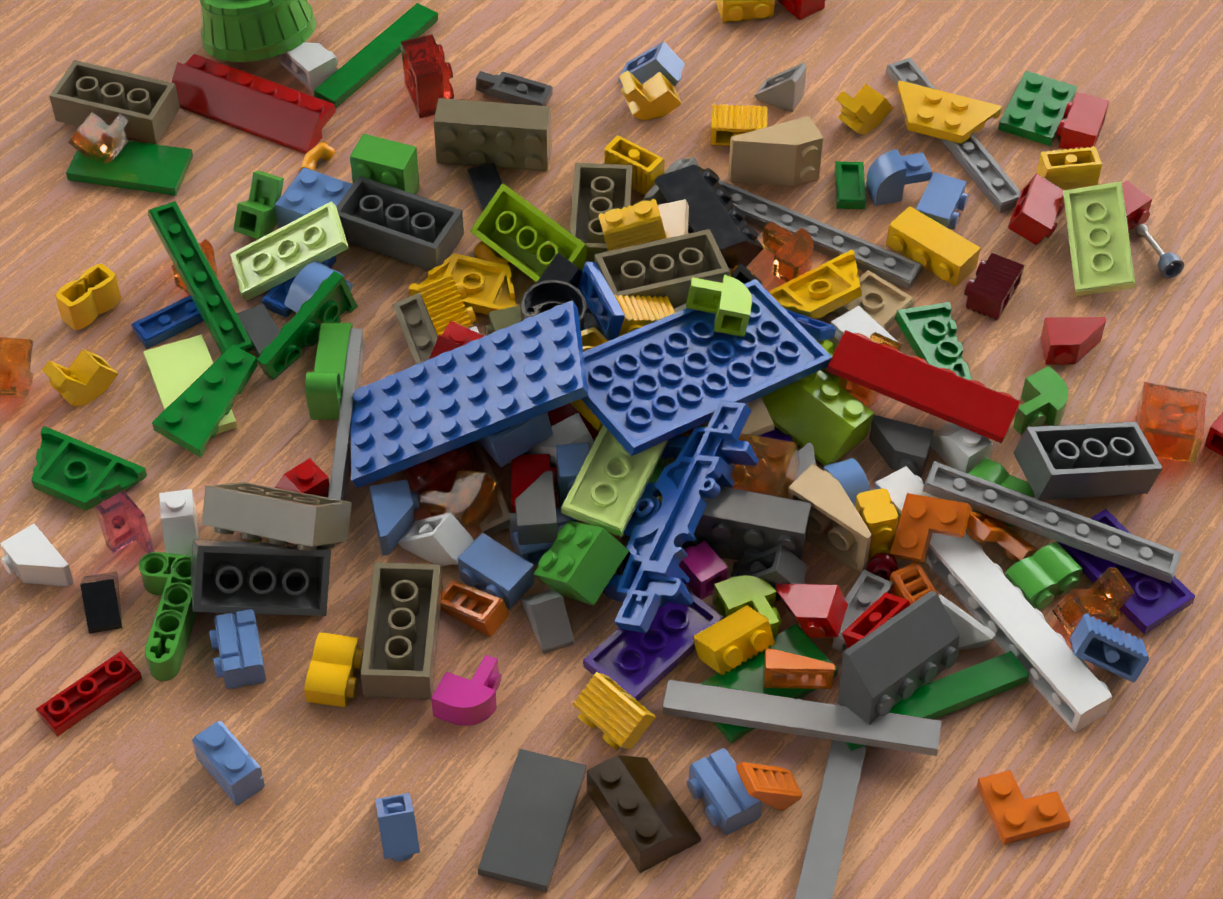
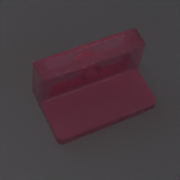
[95,490,154,554]

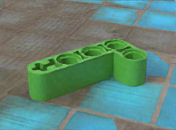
[305,323,354,420]
[139,552,197,681]

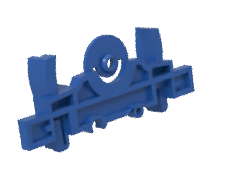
[603,401,759,633]

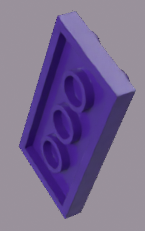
[1058,509,1195,634]
[583,590,723,701]

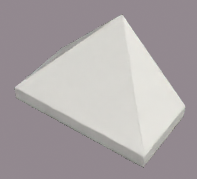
[939,594,995,650]

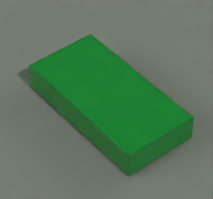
[835,161,866,209]

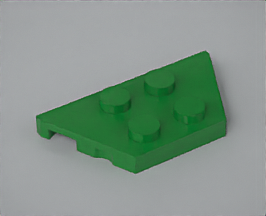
[32,426,147,510]

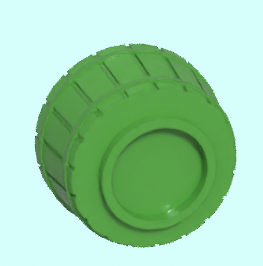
[200,0,317,62]

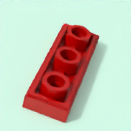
[36,651,142,737]

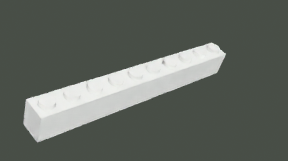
[874,466,1113,732]

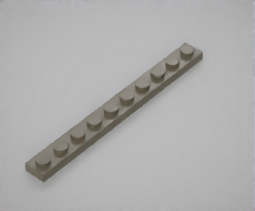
[392,292,510,537]

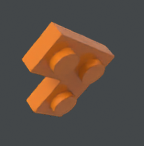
[890,493,972,563]
[966,512,1039,562]
[977,770,1071,845]

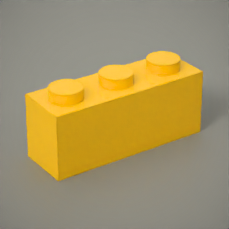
[886,206,981,287]

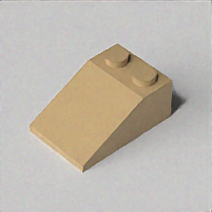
[728,116,823,186]
[787,464,872,575]

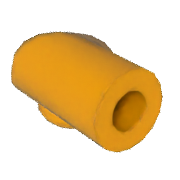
[299,142,335,172]
[474,241,511,267]

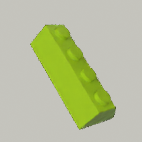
[470,183,588,282]
[762,370,874,466]

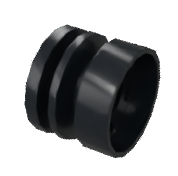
[521,280,586,331]

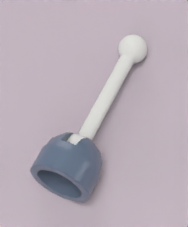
[1136,224,1184,278]

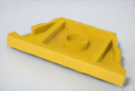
[897,80,1002,144]
[768,249,862,319]
[408,253,516,315]

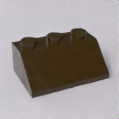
[587,755,701,873]

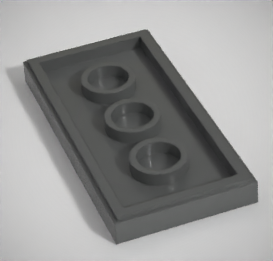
[478,749,586,892]

